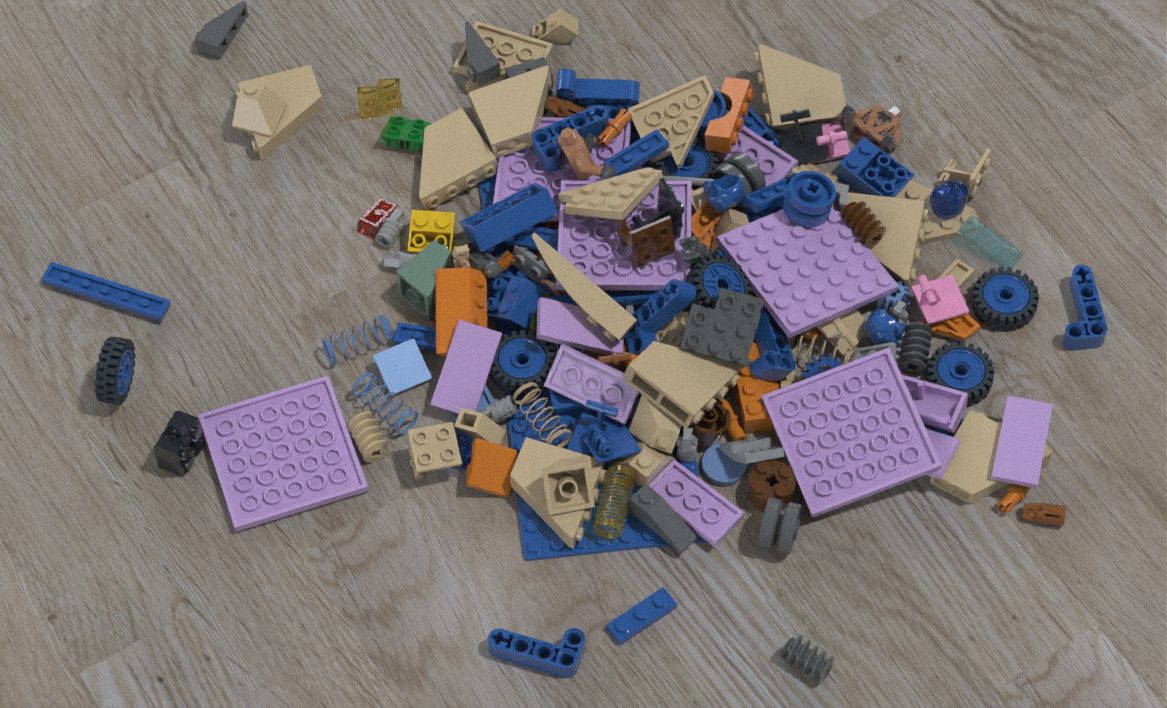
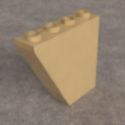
[754,44,846,131]
[236,64,323,160]
[468,65,552,158]
[419,108,498,211]
[846,192,929,289]
[622,341,742,428]
[930,409,1053,504]
[510,437,607,549]

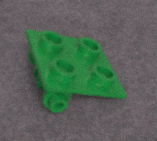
[381,116,432,152]

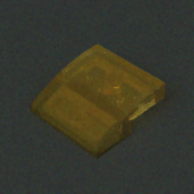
[357,78,402,120]

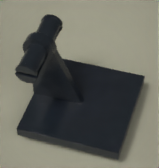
[780,108,826,166]
[631,178,684,239]

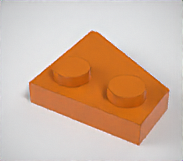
[919,314,980,342]

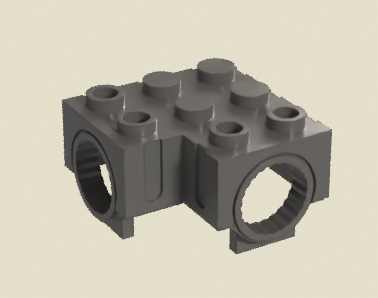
[680,288,765,366]

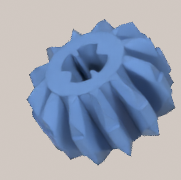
[874,278,912,312]

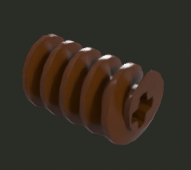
[840,201,886,248]

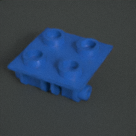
[583,424,641,463]

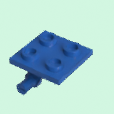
[567,399,625,465]

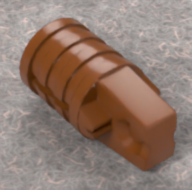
[545,96,585,118]
[1023,503,1066,526]

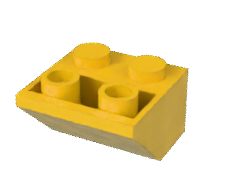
[407,210,457,255]

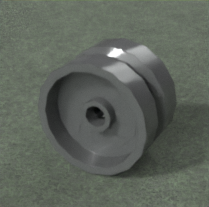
[711,152,766,208]
[758,497,802,554]

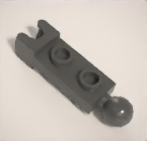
[679,236,715,265]
[453,238,501,278]

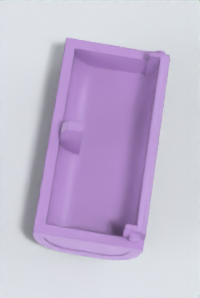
[902,375,968,433]

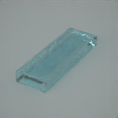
[957,215,1023,269]

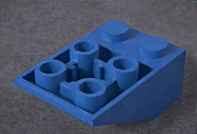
[834,137,915,198]
[487,274,544,329]

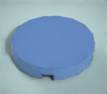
[702,443,748,486]

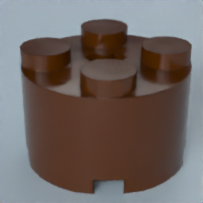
[680,398,731,448]
[748,460,796,513]

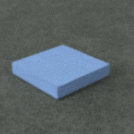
[373,338,432,397]

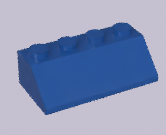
[459,183,558,253]

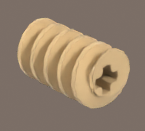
[347,411,388,463]

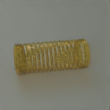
[593,465,637,539]

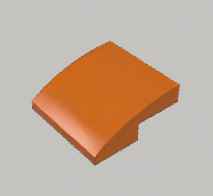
[691,201,725,249]
[466,438,517,498]

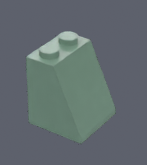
[396,240,452,321]

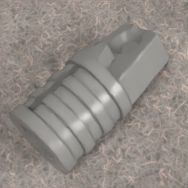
[375,208,405,248]
[384,251,418,271]
[888,300,908,334]
[479,395,519,423]
[676,428,698,463]

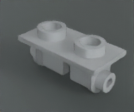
[512,245,553,286]

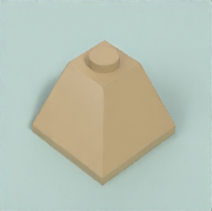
[232,80,287,138]
[629,395,681,454]
[611,437,676,487]
[542,455,595,515]

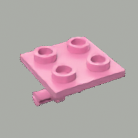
[810,120,850,164]
[911,274,969,325]

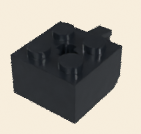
[153,411,205,477]

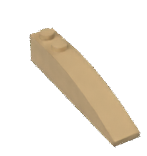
[532,232,637,342]

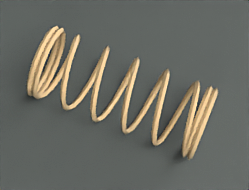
[787,331,855,367]
[513,382,572,448]

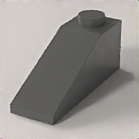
[195,1,248,60]
[465,21,501,86]
[630,484,697,554]

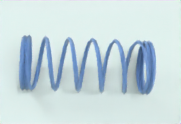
[322,314,394,365]
[352,372,418,435]

